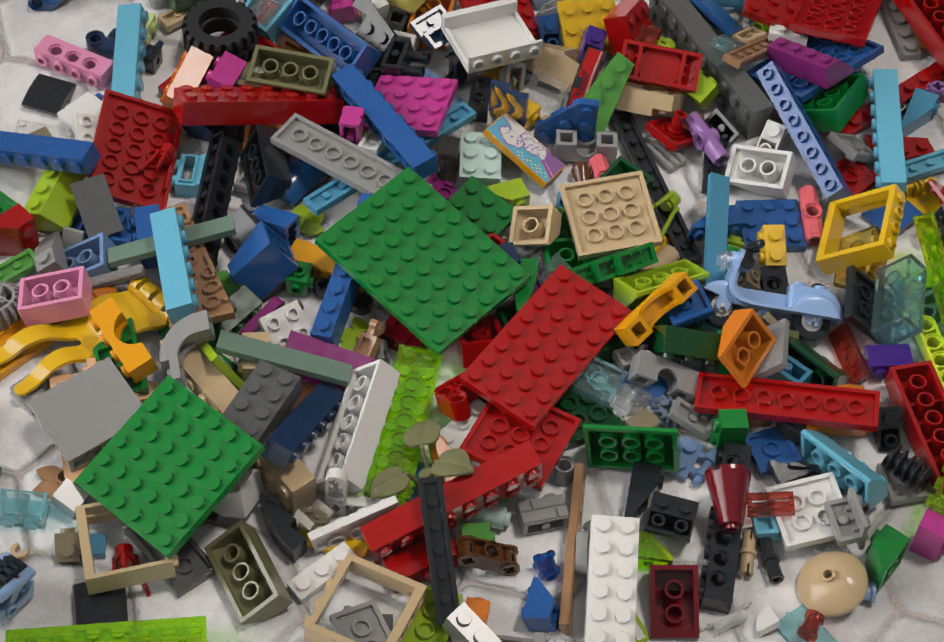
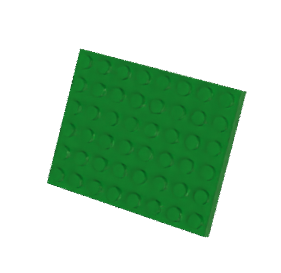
[315,166,531,357]

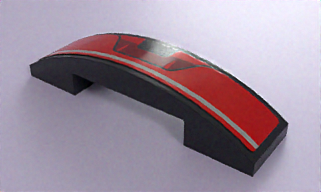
[565,46,607,108]

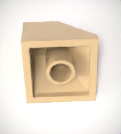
[509,204,562,247]

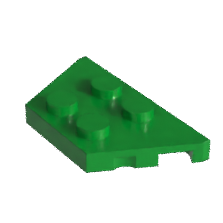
[93,318,150,393]

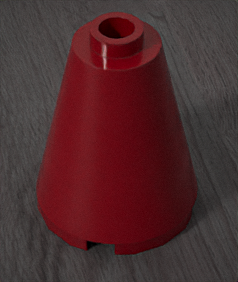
[704,464,751,532]

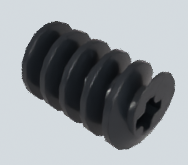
[881,444,933,494]

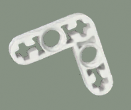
[325,467,382,516]

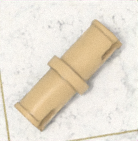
[738,530,757,578]

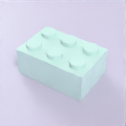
[459,131,501,188]

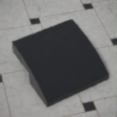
[21,73,77,117]
[72,582,128,630]

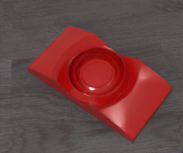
[622,39,703,93]

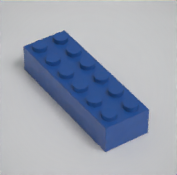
[278,0,382,78]

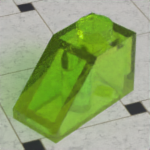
[638,530,673,570]

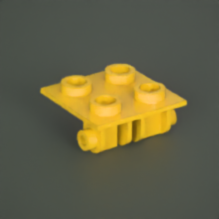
[905,177,942,218]

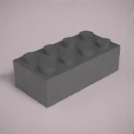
[222,360,302,446]

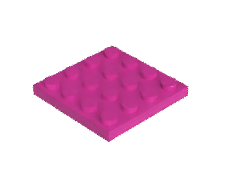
[365,75,459,137]

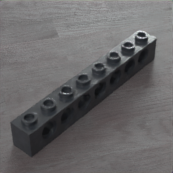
[192,128,242,268]
[699,441,752,614]

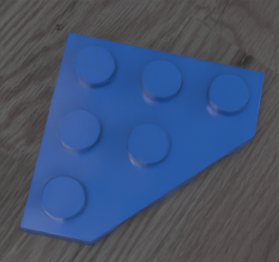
[534,98,599,144]

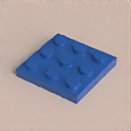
[735,199,807,253]

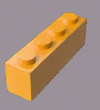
[291,238,367,294]

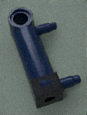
[85,28,164,75]

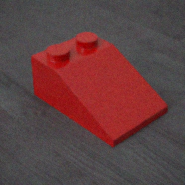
[456,314,502,368]

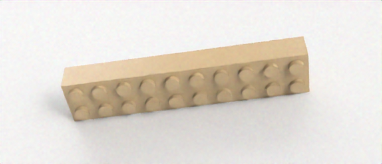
[159,339,317,516]

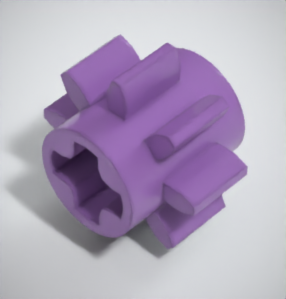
[925,81,944,104]

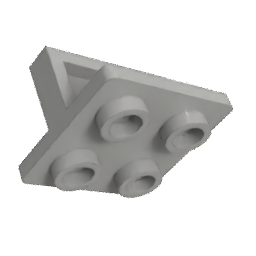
[824,487,871,550]

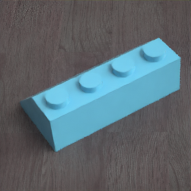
[801,429,888,510]

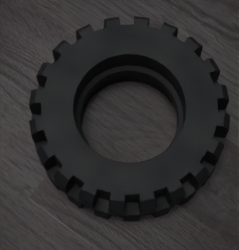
[182,0,259,70]

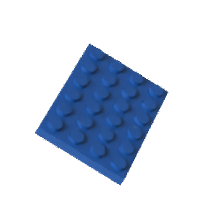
[746,35,884,104]

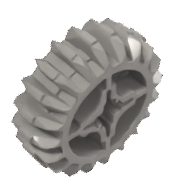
[0,280,21,330]

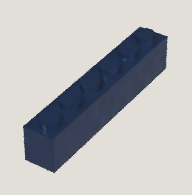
[261,380,345,470]

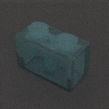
[0,489,51,530]

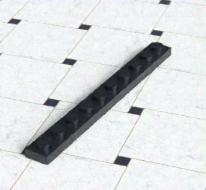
[610,111,703,265]

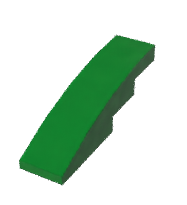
[569,242,659,284]

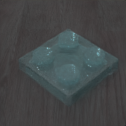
[569,357,629,408]

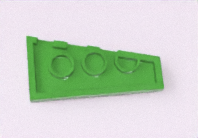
[583,52,634,137]

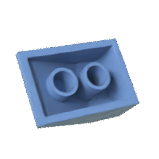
[64,232,118,277]

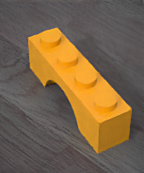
[613,272,698,346]
[89,297,159,383]

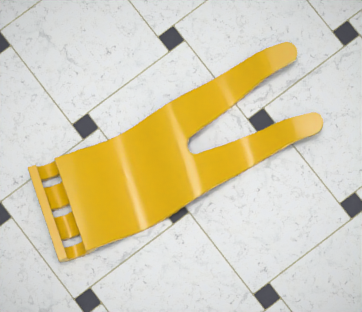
[0,276,169,397]

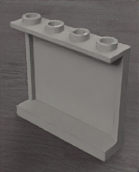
[28,357,142,473]

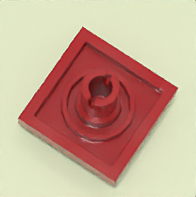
[644,110,694,152]

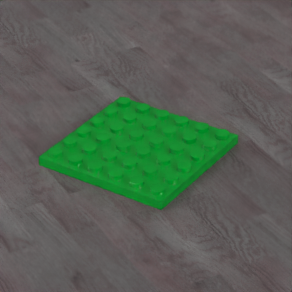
[74,375,266,560]

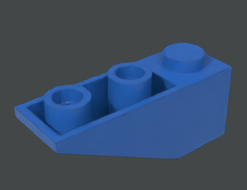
[685,205,746,242]

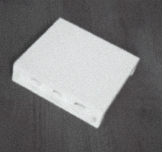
[441,0,543,74]

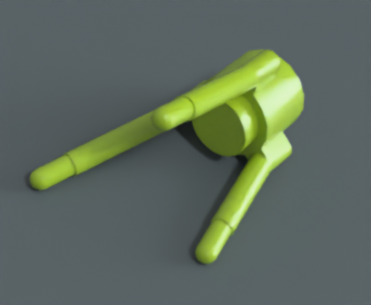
[652,191,681,238]

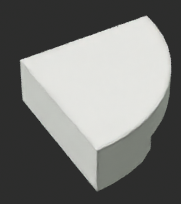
[756,605,781,637]

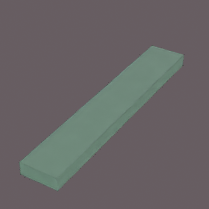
[107,214,237,268]
[215,330,352,387]

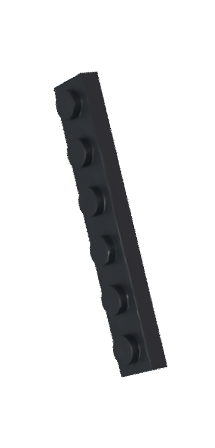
[417,476,459,625]

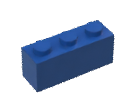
[130,204,160,269]

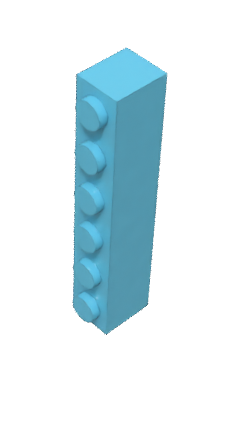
[111,3,149,99]
[150,207,200,324]

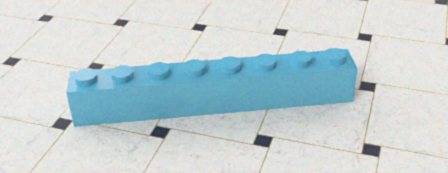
[868,69,907,195]

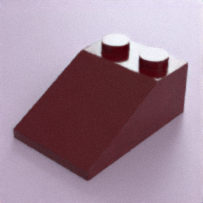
[648,565,700,638]

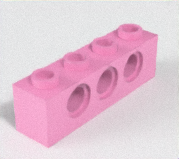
[34,34,113,90]

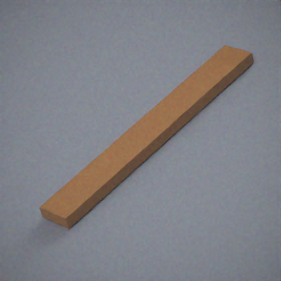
[559,463,586,637]

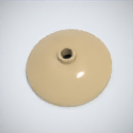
[797,551,869,617]

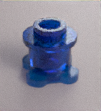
[532,550,561,582]

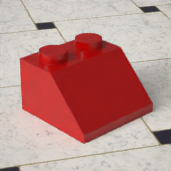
[0,203,39,256]

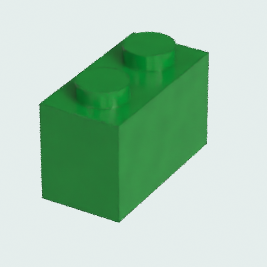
[710,409,749,450]

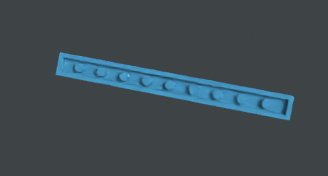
[303,101,477,216]

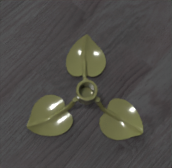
[370,420,474,500]

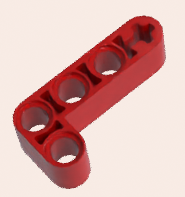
[434,373,480,422]

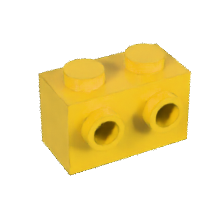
[757,225,787,267]

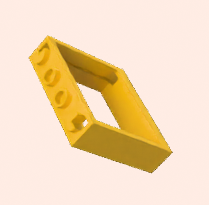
[815,184,906,275]

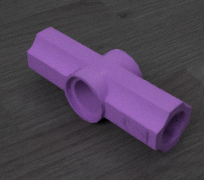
[684,112,730,167]

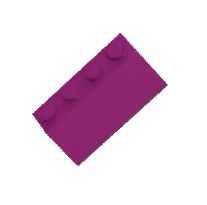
[767,37,854,89]

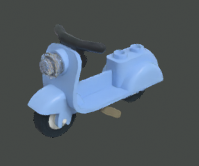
[703,239,844,341]

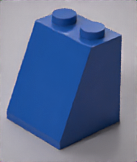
[227,221,298,300]

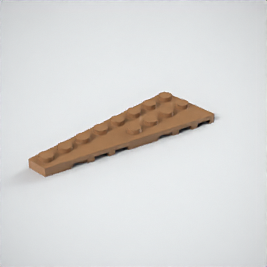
[164,203,236,329]

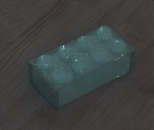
[871,254,927,345]

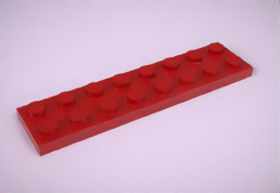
[694,372,881,432]

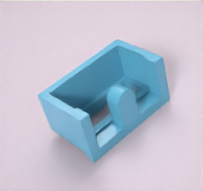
[172,154,206,198]

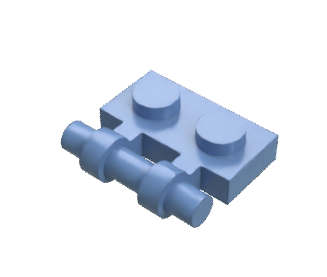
[664,436,718,487]

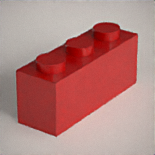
[382,539,459,594]

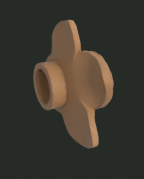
[32,465,65,501]

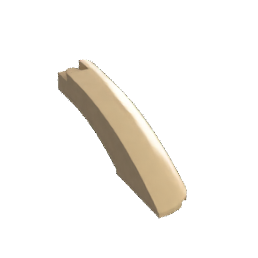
[517,43,685,118]

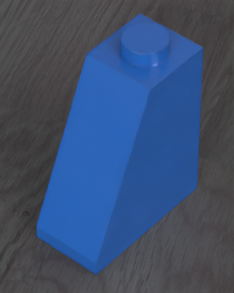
[253,205,300,247]

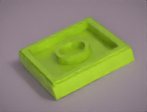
[198,342,244,389]

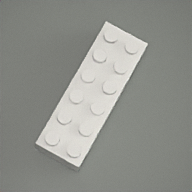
[316,359,400,494]
[583,514,640,642]

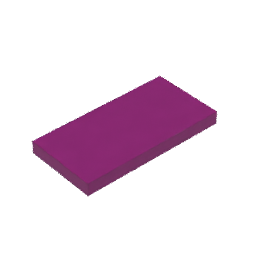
[285,330,375,391]

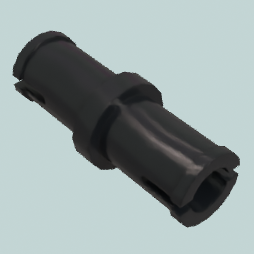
[757,537,785,584]

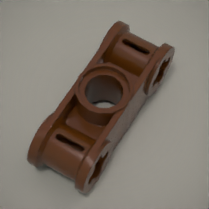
[456,535,520,576]

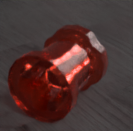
[797,609,826,642]

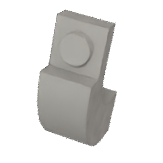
[159,310,216,388]

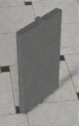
[70,173,124,238]

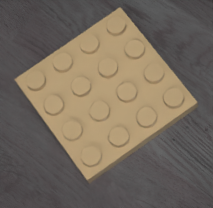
[559,170,663,260]

